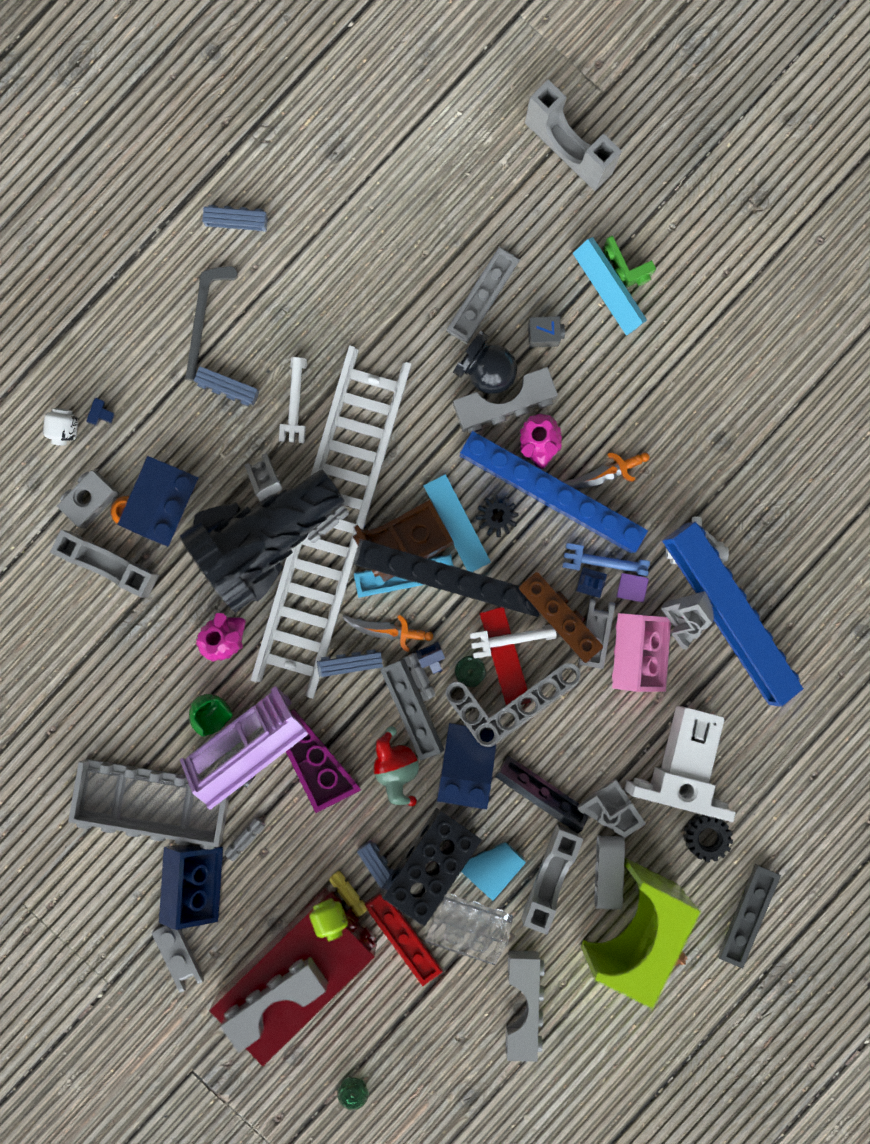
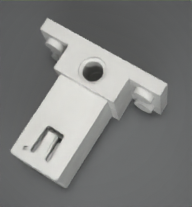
[624,706,736,822]

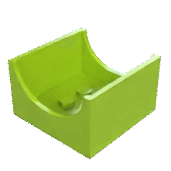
[580,858,701,1009]

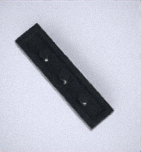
[495,755,588,834]

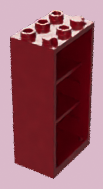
[209,888,377,1067]

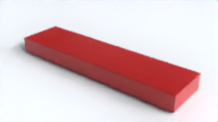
[479,607,531,706]
[364,893,443,986]

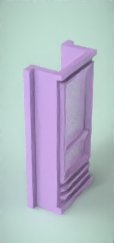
[180,686,308,810]

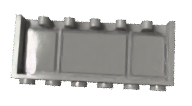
[68,759,230,849]

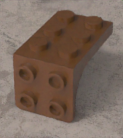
[353,500,454,582]

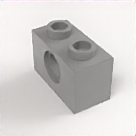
[57,470,120,529]

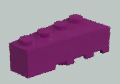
[286,709,361,813]

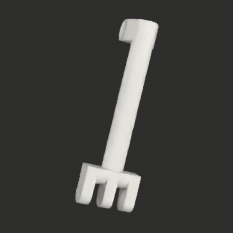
[279,357,307,443]
[470,624,556,658]

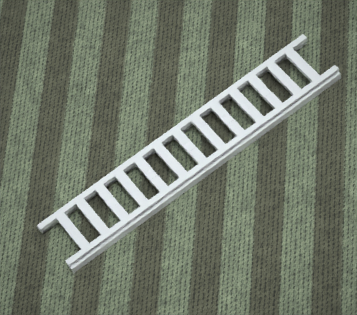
[251,345,412,699]

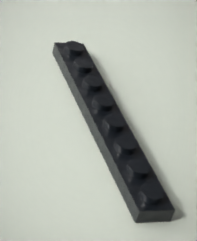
[353,539,540,617]

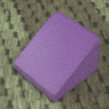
[616,573,649,603]

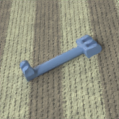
[562,543,650,576]

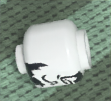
[43,408,78,446]

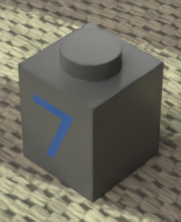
[528,316,565,348]

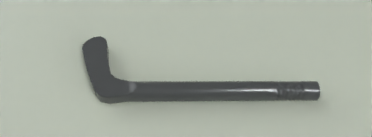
[185,266,238,381]

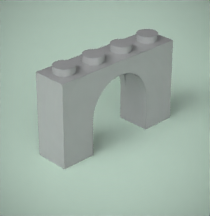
[525,80,622,191]

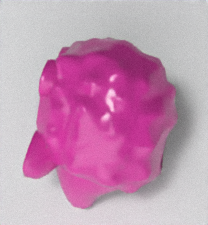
[520,413,562,469]
[196,613,246,662]

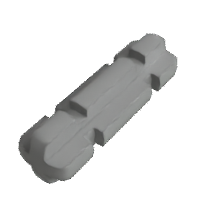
[307,504,349,543]
[403,653,435,701]
[224,817,266,861]

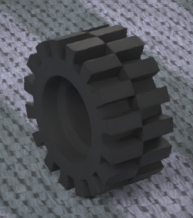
[683,814,733,862]

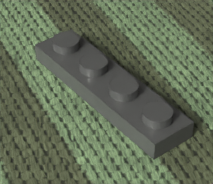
[380,659,445,761]
[717,864,781,969]

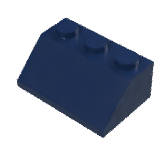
[117,456,199,547]
[159,844,223,930]

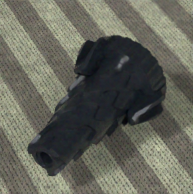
[179,469,345,613]

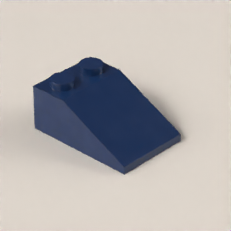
[437,723,496,810]

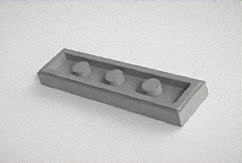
[446,246,520,344]

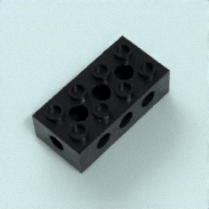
[379,808,482,927]

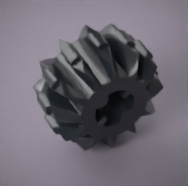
[476,495,519,538]

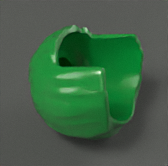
[189,694,233,737]

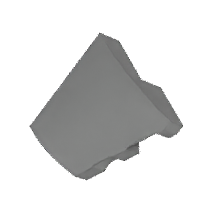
[661,591,714,650]
[577,778,646,838]

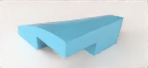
[461,842,526,901]

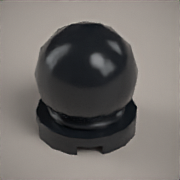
[453,331,517,394]

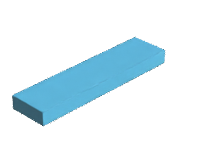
[573,237,647,336]
[423,474,491,572]
[354,554,453,598]

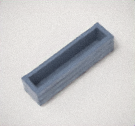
[202,205,268,232]
[194,366,260,407]
[317,649,383,677]
[357,840,394,889]

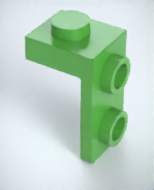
[603,236,656,288]

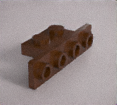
[519,572,603,663]

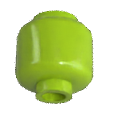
[310,899,348,941]

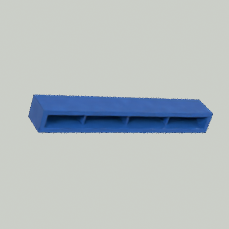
[459,431,648,553]
[662,522,804,707]

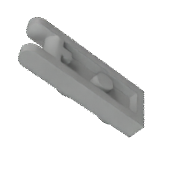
[245,453,283,502]
[577,598,615,669]
[152,925,204,993]

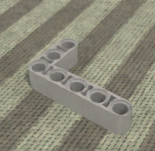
[446,663,580,747]

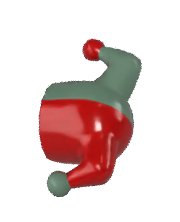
[373,726,419,806]

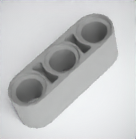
[594,835,625,910]

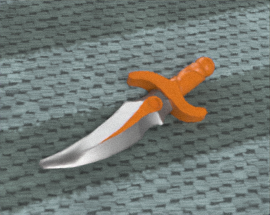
[562,452,650,488]
[343,615,434,652]

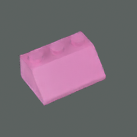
[612,613,671,692]

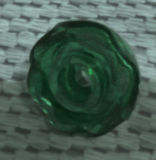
[455,656,486,687]
[337,1078,369,1111]

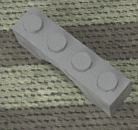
[453,367,558,434]
[50,530,159,597]
[521,824,583,935]
[505,951,545,1062]
[220,957,328,1053]

